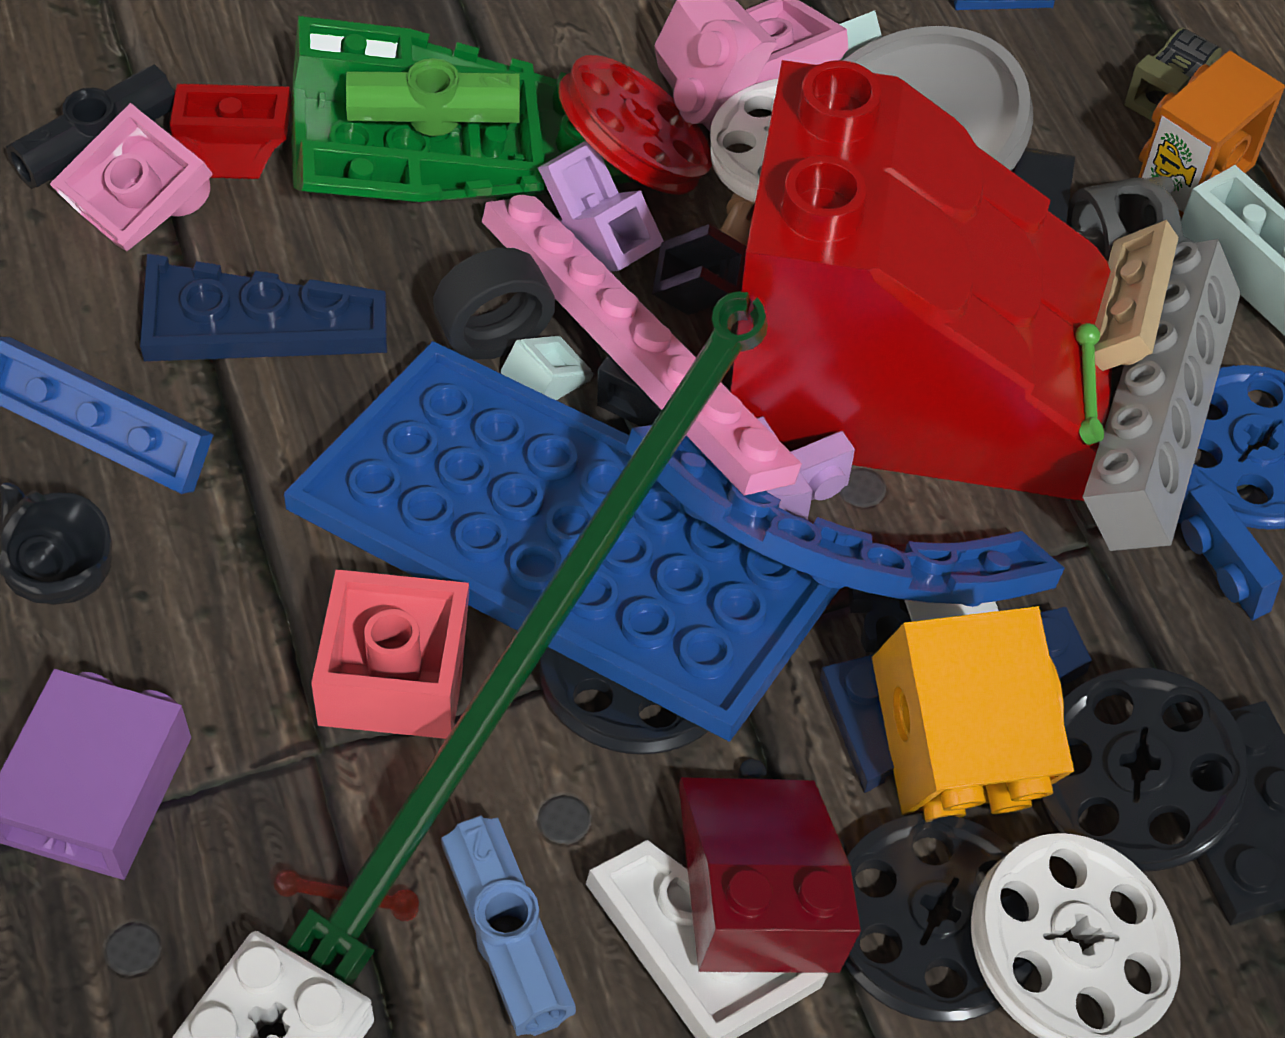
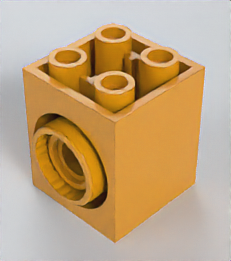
[872,606,1074,822]

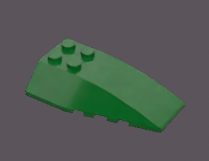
[291,16,637,202]

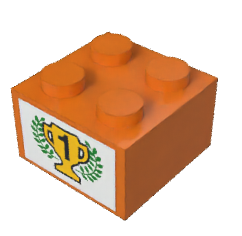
[1138,50,1285,217]

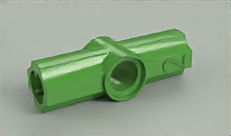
[346,58,520,136]

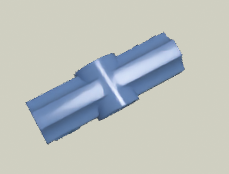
[441,816,576,1036]

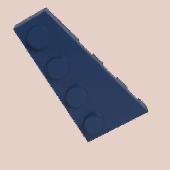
[140,254,387,361]
[820,607,1092,793]

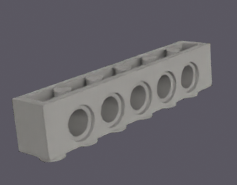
[1083,239,1241,551]

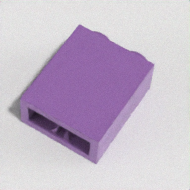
[0,669,191,880]

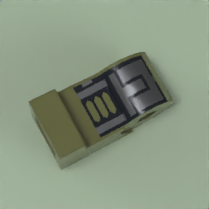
[1124,27,1222,121]

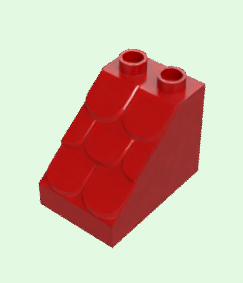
[731,60,1112,501]

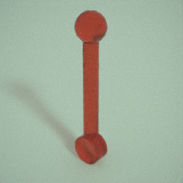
[274,869,419,921]

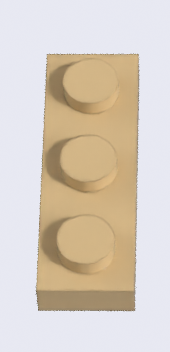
[1094,220,1179,371]

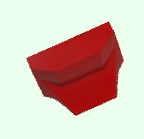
[170,83,292,179]

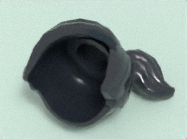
[0,482,112,605]

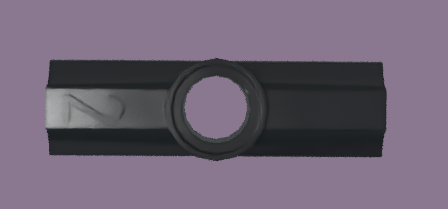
[5,64,175,189]

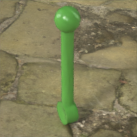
[1075,323,1104,445]

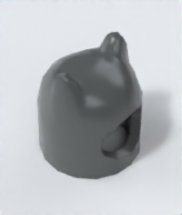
[1067,176,1195,261]

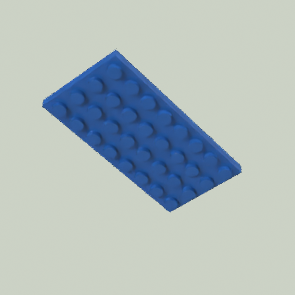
[284,341,840,742]

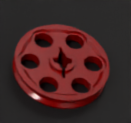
[558,55,712,195]

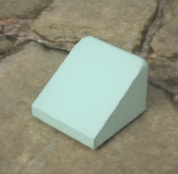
[501,336,594,400]

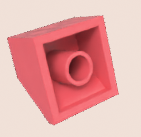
[312,569,469,739]

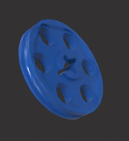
[1192,365,1285,529]

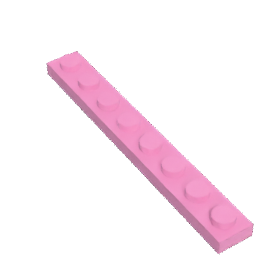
[482,195,802,496]

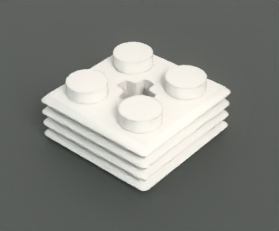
[172,931,374,1038]

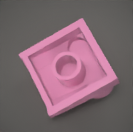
[654,0,777,132]
[746,0,848,84]
[50,103,213,251]

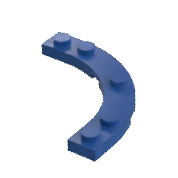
[625,425,1065,607]

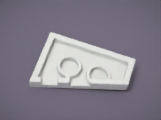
[586,840,828,1038]

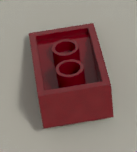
[679,777,861,973]

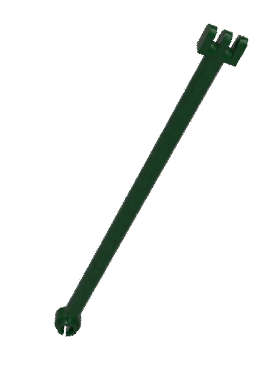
[286,292,768,987]

